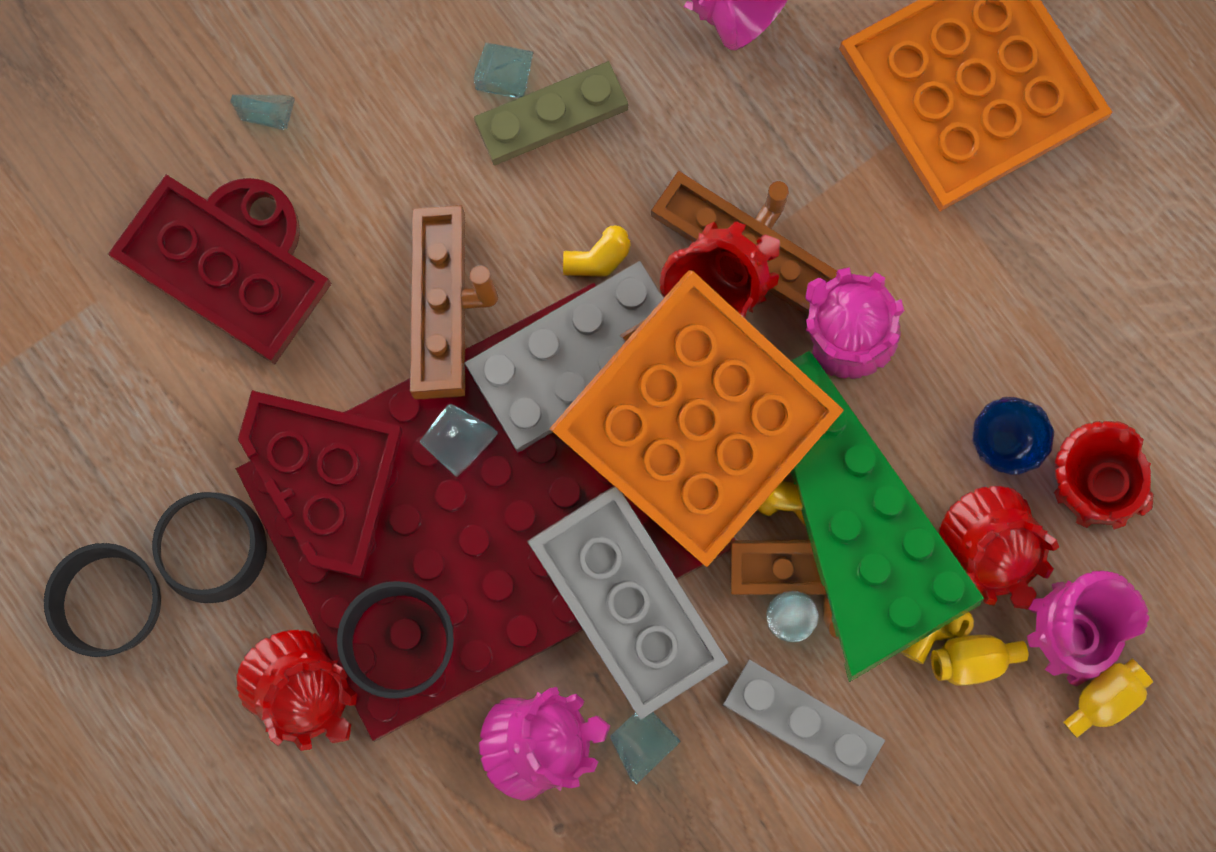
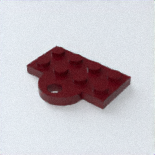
[108,174,332,365]

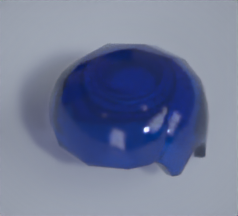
[971,397,1055,475]

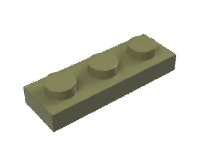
[474,61,628,166]

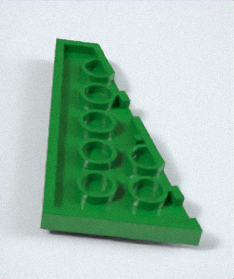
[791,350,984,682]

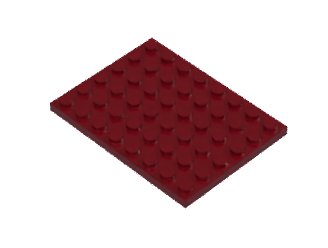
[235,283,736,742]

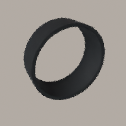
[152,492,267,603]
[44,543,161,657]
[337,581,454,698]

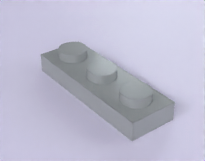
[722,659,885,786]

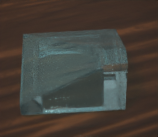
[474,43,533,98]
[230,95,295,130]
[420,404,498,476]
[610,712,681,784]

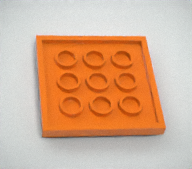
[839,0,1113,212]
[549,270,844,567]

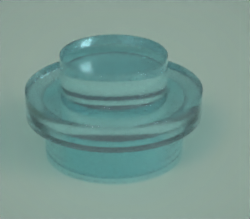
[766,591,819,642]

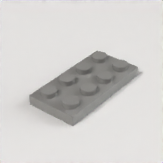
[465,261,664,453]
[527,486,729,720]

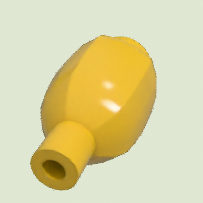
[931,635,1029,686]
[1063,658,1153,738]

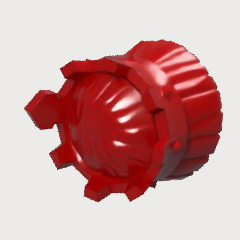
[659,221,780,318]
[1054,421,1154,530]
[938,486,1059,610]
[236,630,357,751]

